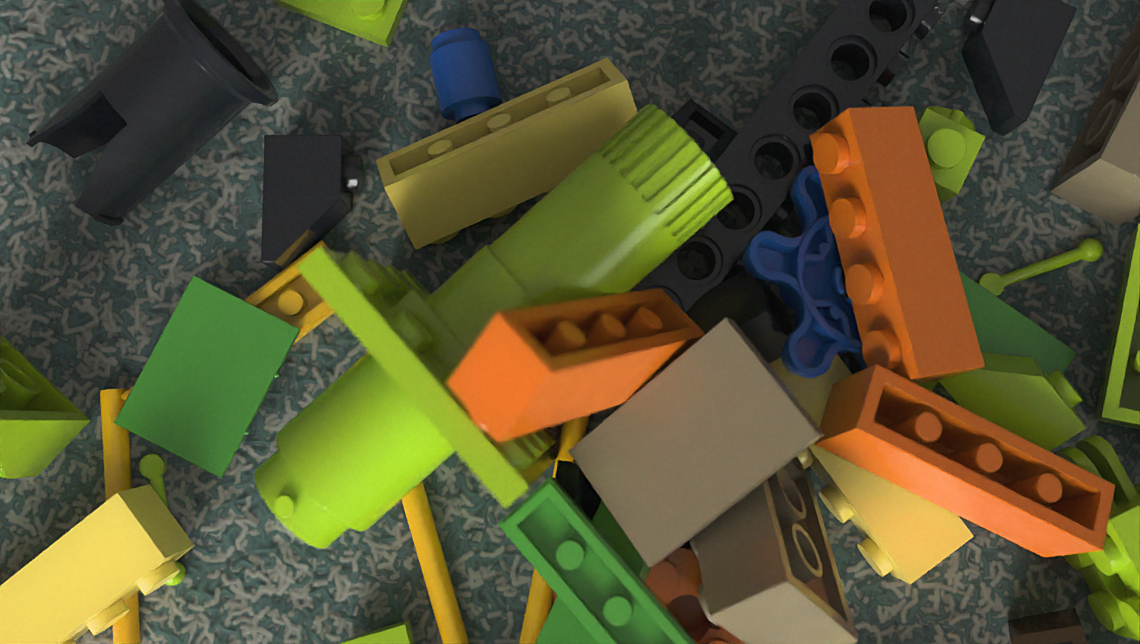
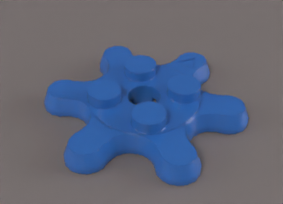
[742,165,868,378]

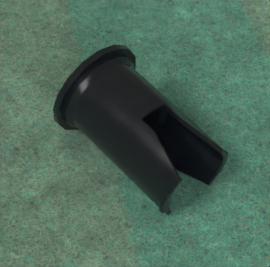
[26,0,278,226]

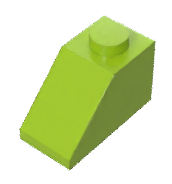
[939,352,1086,452]

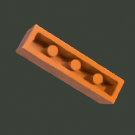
[809,106,985,384]
[447,288,706,443]
[814,364,1115,558]

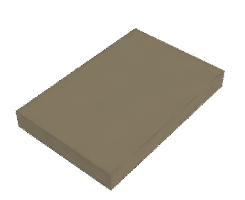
[569,318,824,567]

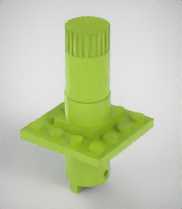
[254,103,733,549]

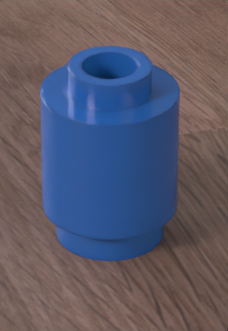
[429,28,502,124]

